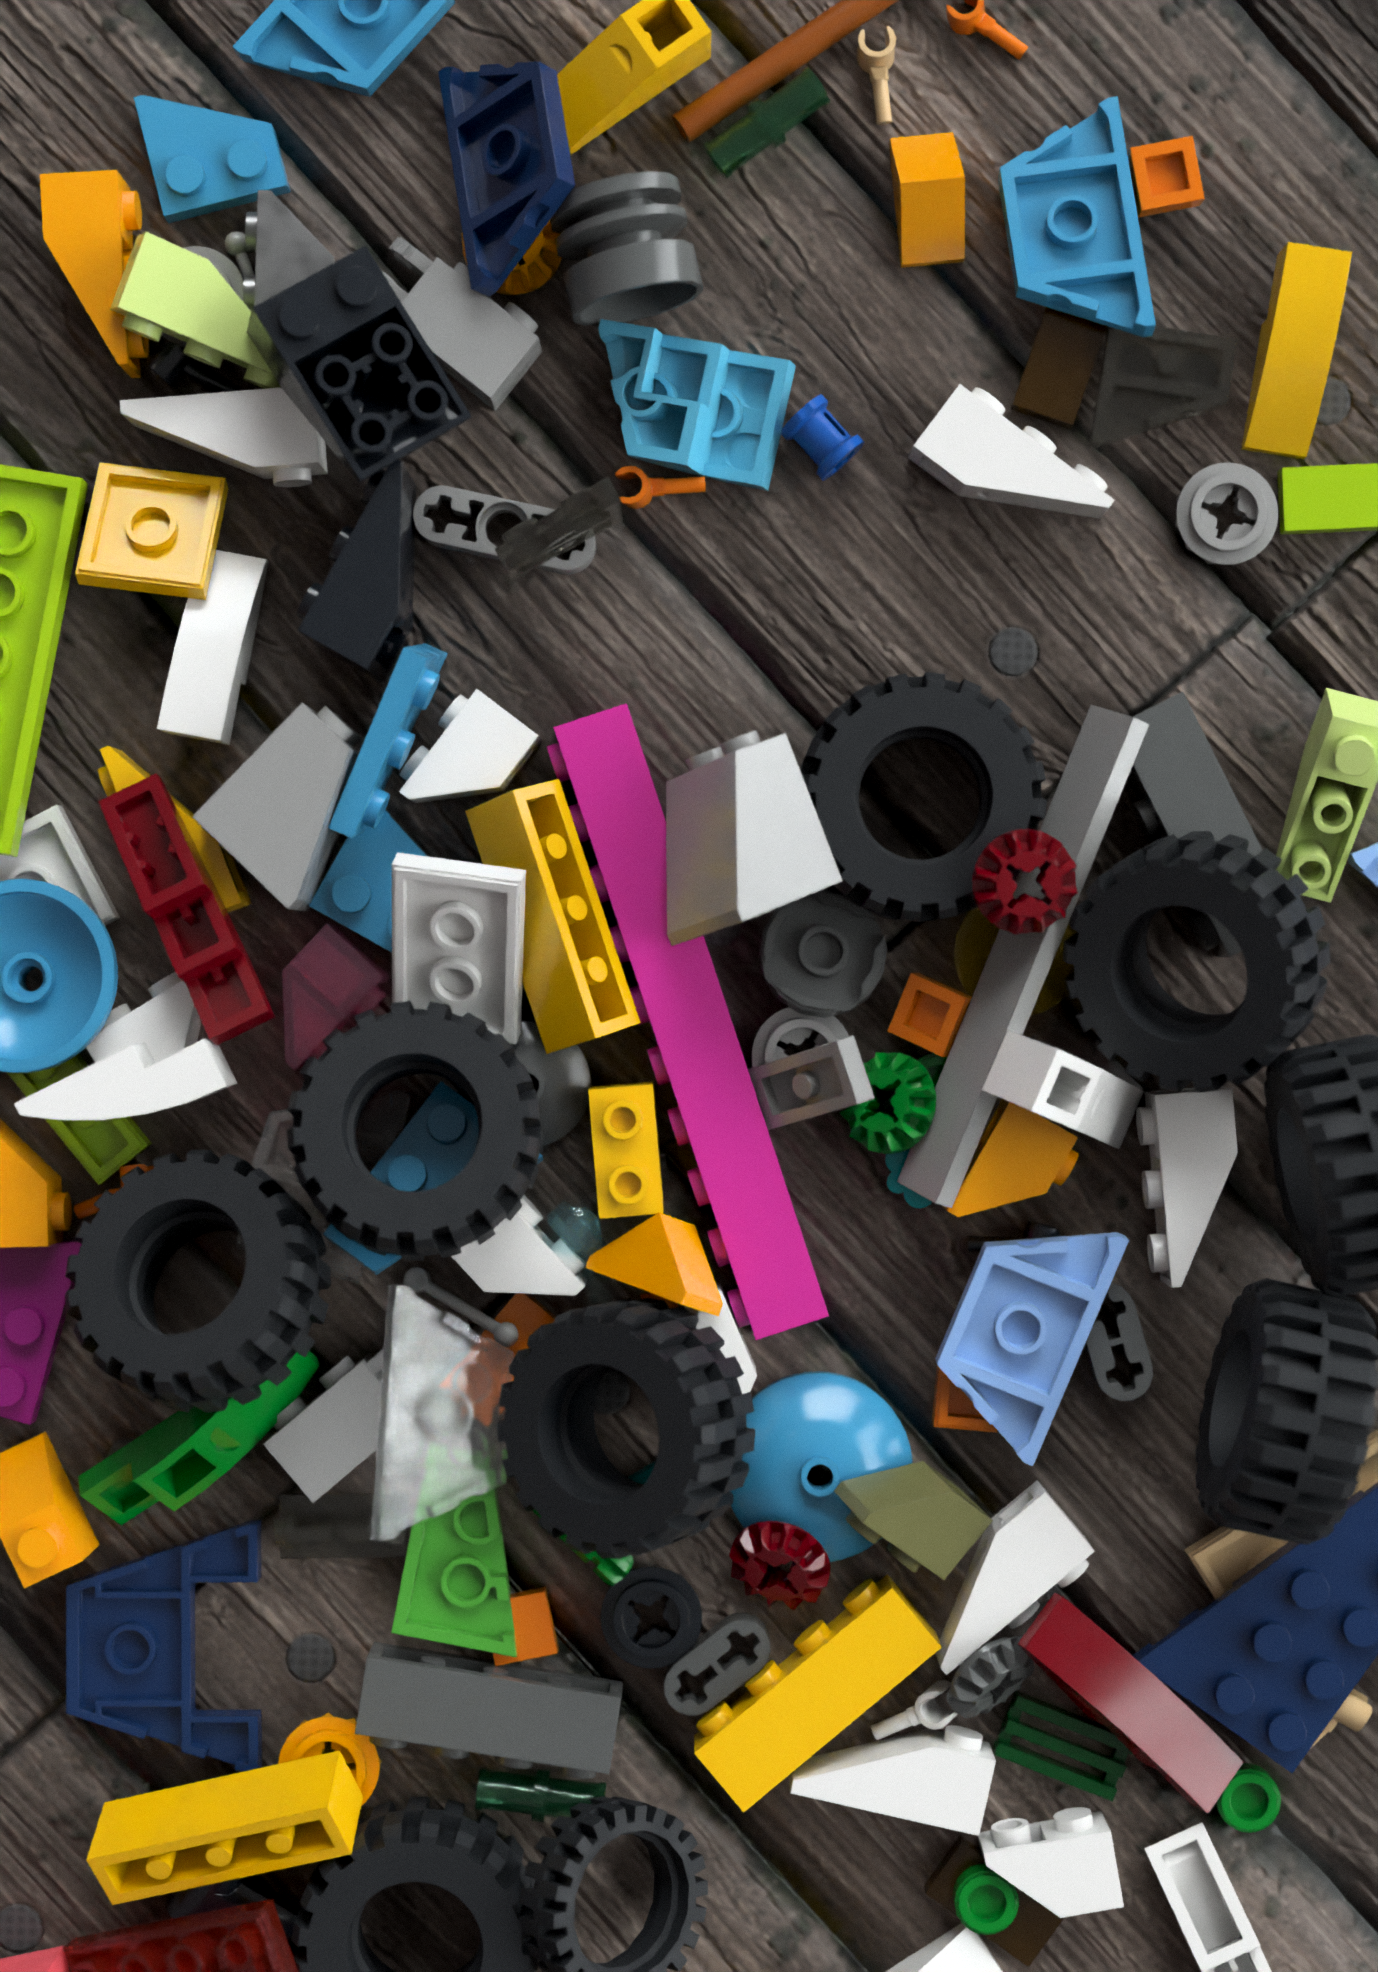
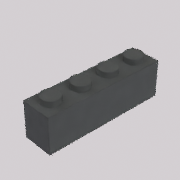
[1127,691,1263,958]
[355,1642,623,1779]

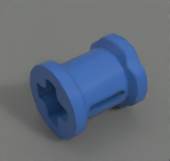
[781,394,865,481]

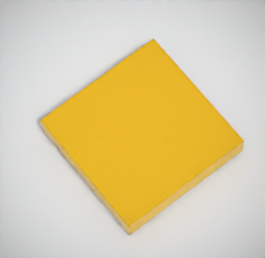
[75,462,228,600]

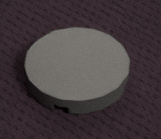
[758,889,887,1018]

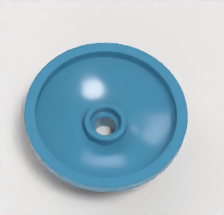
[0,879,118,1073]
[730,1371,912,1562]

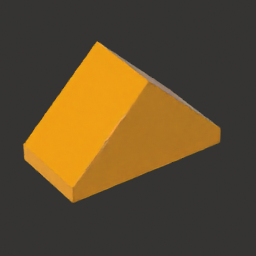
[889,132,965,268]
[585,1212,723,1316]

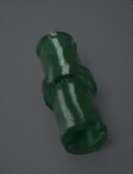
[703,67,830,179]
[475,1767,606,1823]

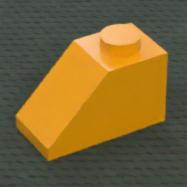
[941,1099,1079,1217]
[0,1119,72,1248]
[0,1431,100,1589]

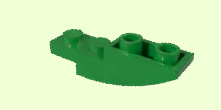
[78,1351,319,1526]

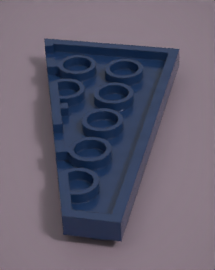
[1132,1482,1378,1773]

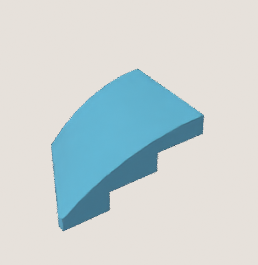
[598,319,796,491]

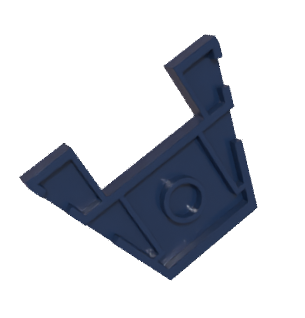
[66,1520,262,1772]

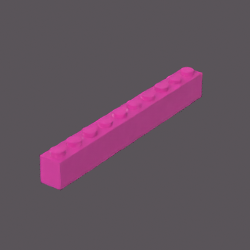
[547,703,829,1340]

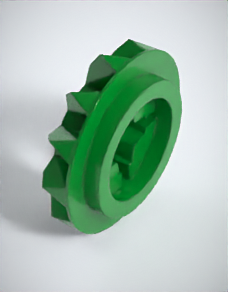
[840,1052,936,1154]

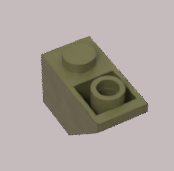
[834,1461,993,1580]

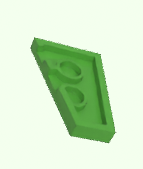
[391,1441,518,1657]

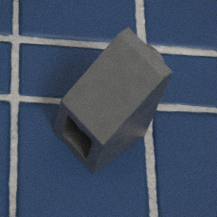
[243,190,335,311]

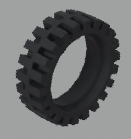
[520,1796,708,1972]

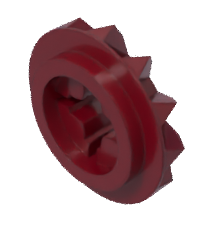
[972,829,1078,935]
[729,1521,831,1611]

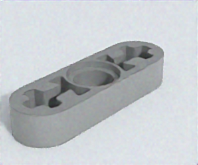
[413,485,596,575]

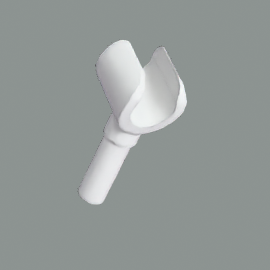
[871,1680,959,1740]

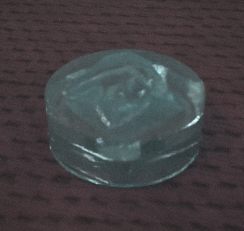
[547,1200,607,1261]

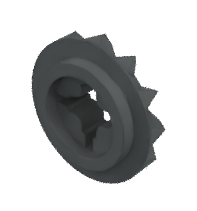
[946,1636,1035,1718]

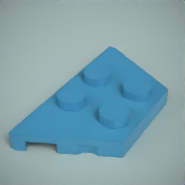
[232,0,455,97]
[998,96,1156,337]

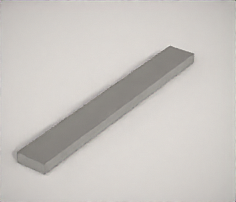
[897,705,1149,1208]

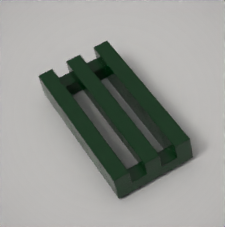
[992,1691,1132,1802]

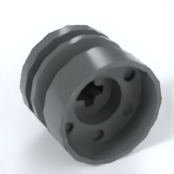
[550,171,703,326]

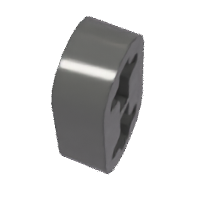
[1084,1282,1153,1401]
[664,1612,771,1716]

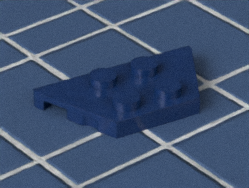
[438,61,575,297]

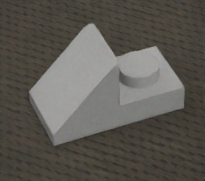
[748,1035,875,1130]

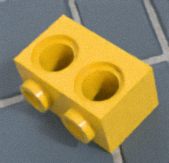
[588,1081,664,1219]

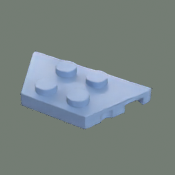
[935,1232,1129,1466]

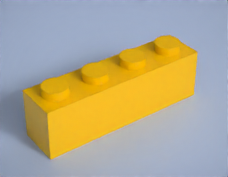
[465,779,641,1054]
[694,1574,942,1812]
[86,1750,363,1905]

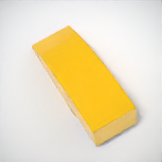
[1242,242,1352,459]

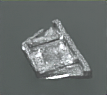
[371,1285,514,1541]

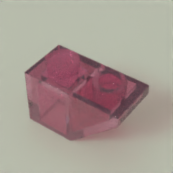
[282,924,390,1071]

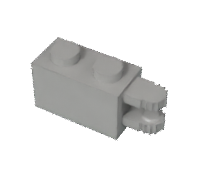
[382,237,542,411]
[263,1327,442,1503]

